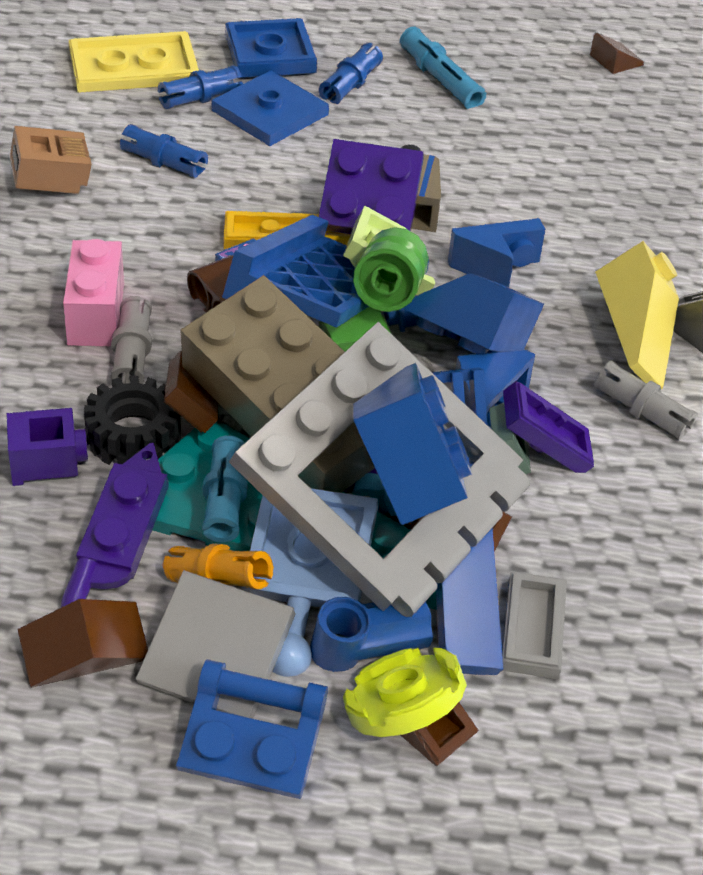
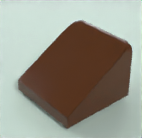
[590,32,644,74]
[400,702,479,766]

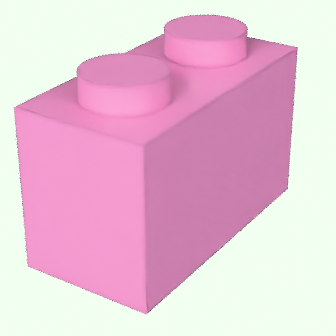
[63,239,124,346]

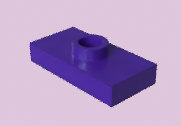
[503,381,594,473]

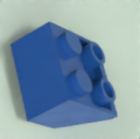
[403,273,544,354]
[353,363,472,525]

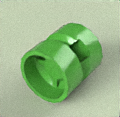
[353,227,429,312]

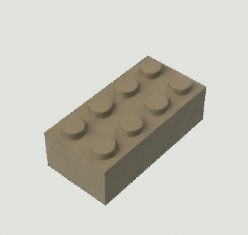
[180,275,375,493]

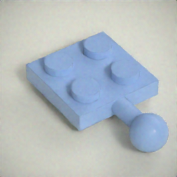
[242,488,378,677]

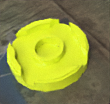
[343,647,467,737]

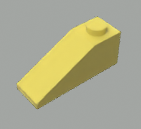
[595,241,679,389]

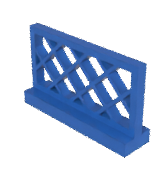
[222,214,392,328]

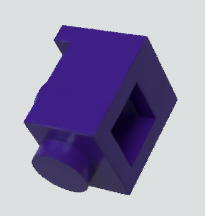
[6,408,88,486]

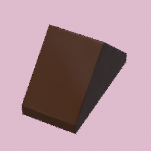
[18,599,148,688]

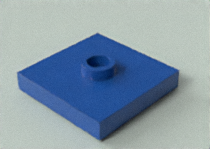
[225,18,317,78]
[211,70,329,146]

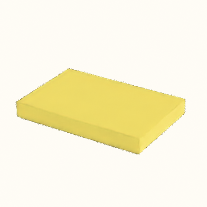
[68,31,199,92]

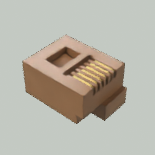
[9,126,92,194]

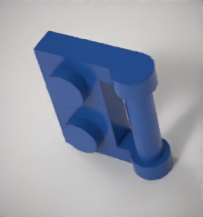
[176,659,328,799]

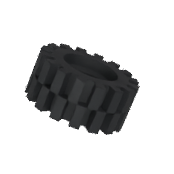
[84,376,181,465]

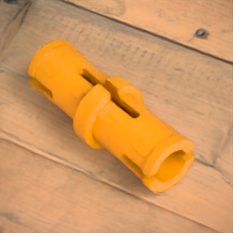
[163,544,274,589]

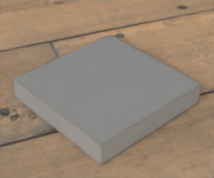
[136,570,296,719]

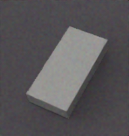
[502,571,567,679]

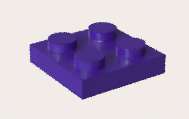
[319,139,424,234]

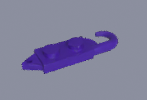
[60,443,169,608]

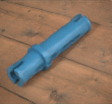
[399,26,487,109]

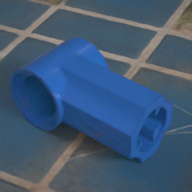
[310,597,433,672]

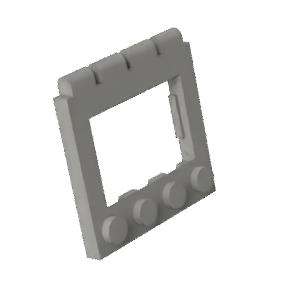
[229,322,530,617]

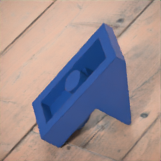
[448,218,546,287]

